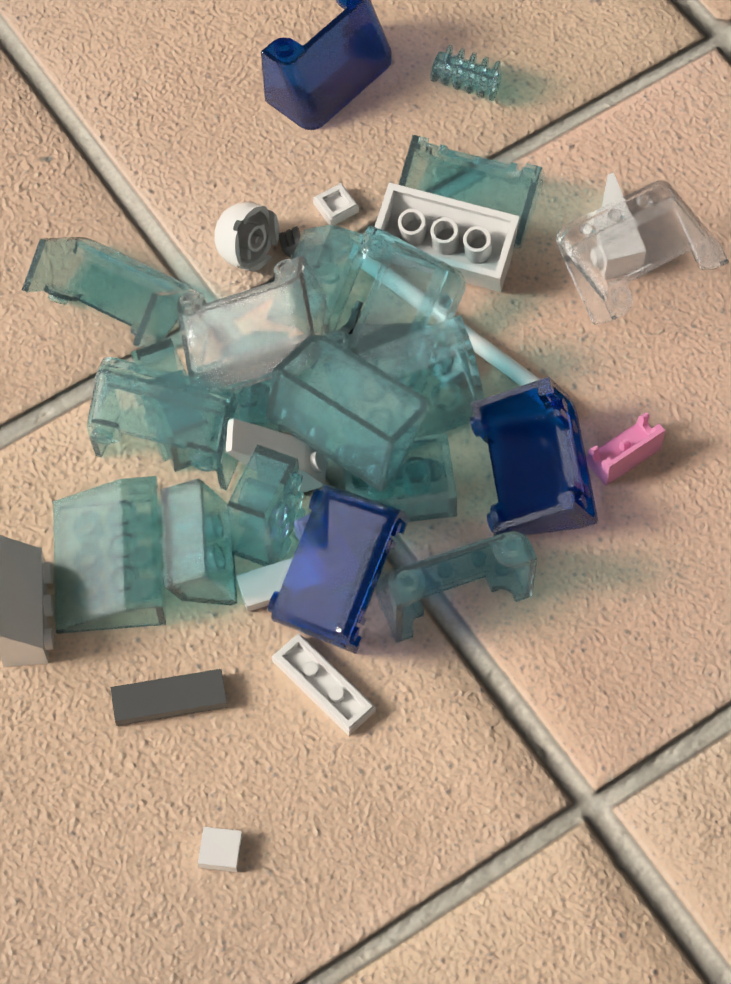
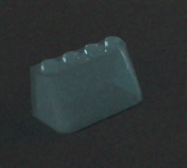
[265,335,427,492]

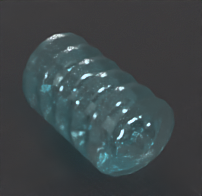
[430,44,502,102]

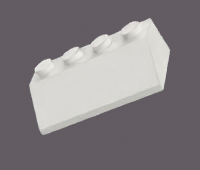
[369,183,520,292]

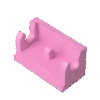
[584,413,665,486]

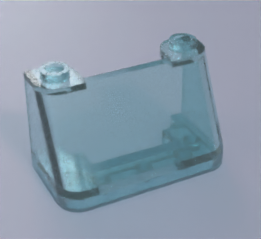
[399,135,546,252]
[376,531,537,643]

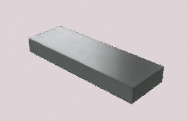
[111,669,228,726]

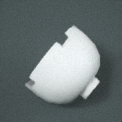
[215,202,279,272]

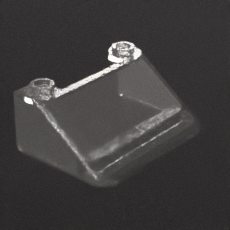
[556,180,729,325]
[176,255,327,399]

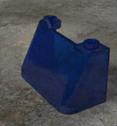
[261,0,392,130]
[470,377,598,539]
[268,484,410,654]

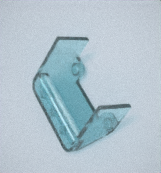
[22,237,195,347]
[86,357,241,490]

